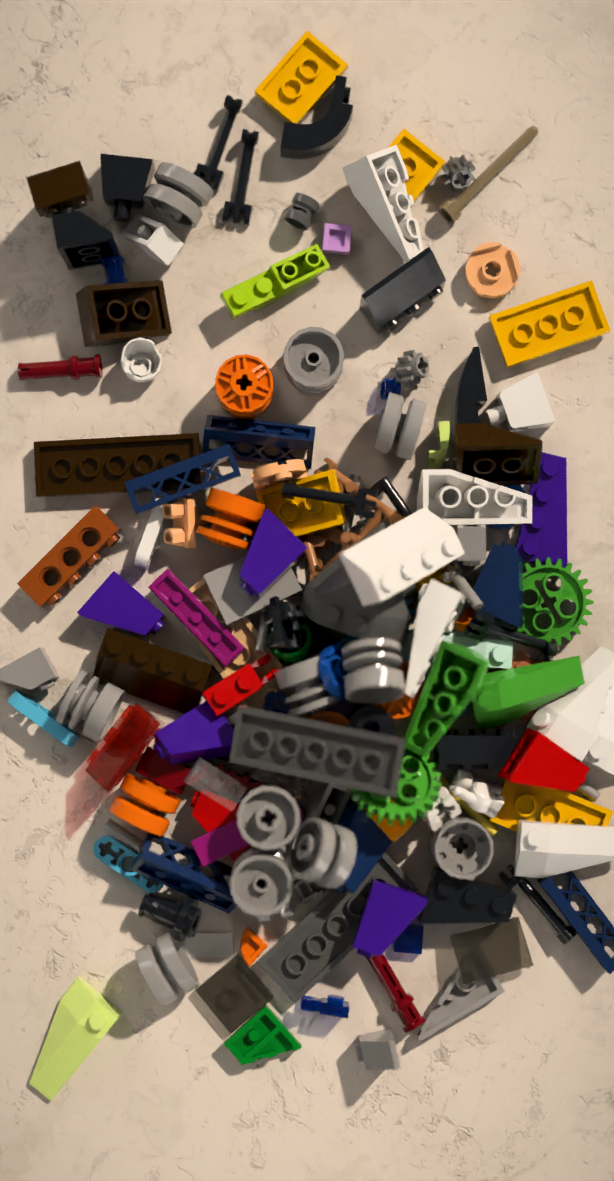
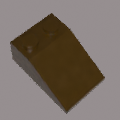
[26,161,94,218]
[76,280,172,347]
[452,423,543,485]

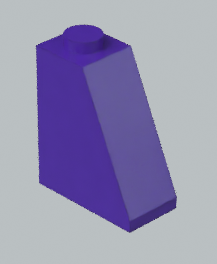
[239,508,307,599]
[77,571,166,636]
[153,701,234,765]
[352,879,428,958]

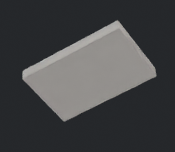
[203,555,302,627]

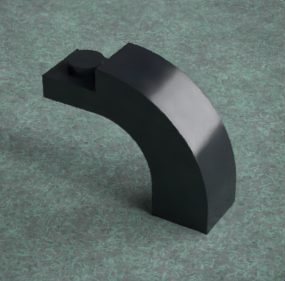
[280,75,353,159]

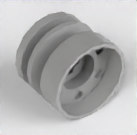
[342,638,405,704]
[274,656,341,716]
[56,670,125,743]
[428,814,494,879]

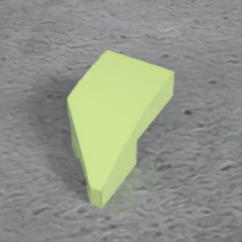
[428,421,450,469]

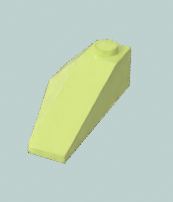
[29,977,122,1101]

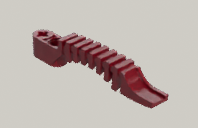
[135,746,305,828]

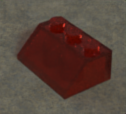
[85,703,165,792]

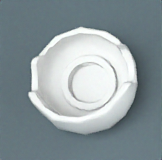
[120,337,162,383]

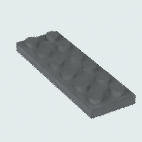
[229,705,406,797]
[257,852,418,1003]

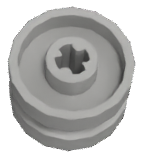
[143,162,214,228]
[283,327,344,394]
[374,392,427,460]
[237,785,300,850]
[288,817,357,889]
[230,846,293,916]
[135,931,200,1006]

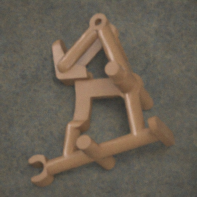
[295,458,404,581]

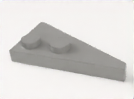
[417,944,505,1042]

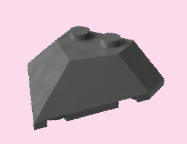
[299,522,412,647]

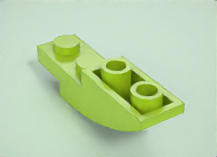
[220,244,330,319]

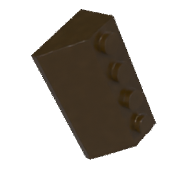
[93,628,214,714]

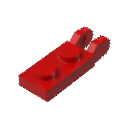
[201,653,279,717]

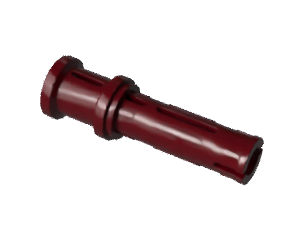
[18,354,103,380]
[365,954,426,1033]

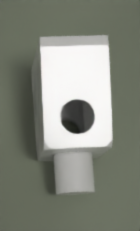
[485,372,555,432]

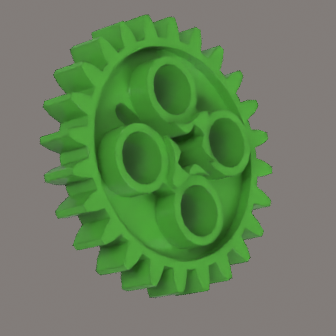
[516,557,594,646]
[349,748,441,826]

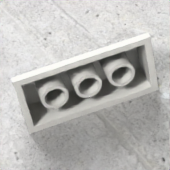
[339,507,465,606]

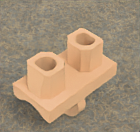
[163,497,206,549]

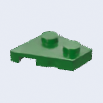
[224,1004,302,1065]

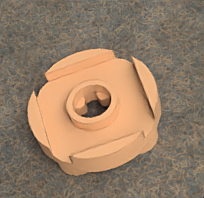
[465,242,520,298]
[251,459,307,489]

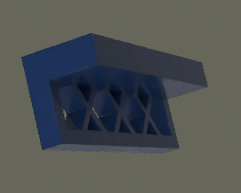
[203,415,316,469]
[124,444,241,514]
[130,832,238,914]
[537,871,614,974]

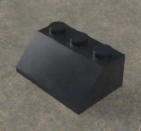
[52,209,122,270]
[359,247,446,334]

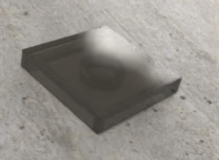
[195,953,274,1034]

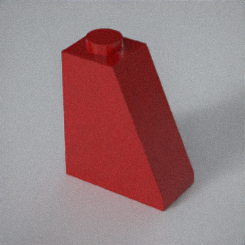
[498,729,590,792]
[189,787,251,862]

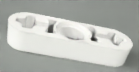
[134,490,172,570]

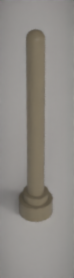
[438,126,538,224]

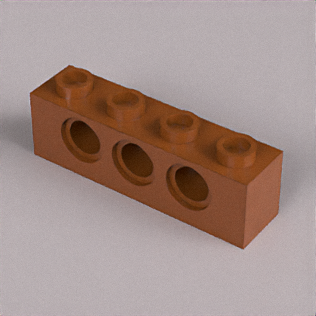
[17,505,122,608]

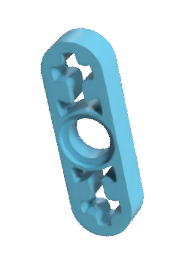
[7,689,80,747]
[94,835,164,893]

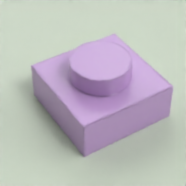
[322,223,352,255]

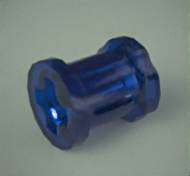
[100,256,129,284]

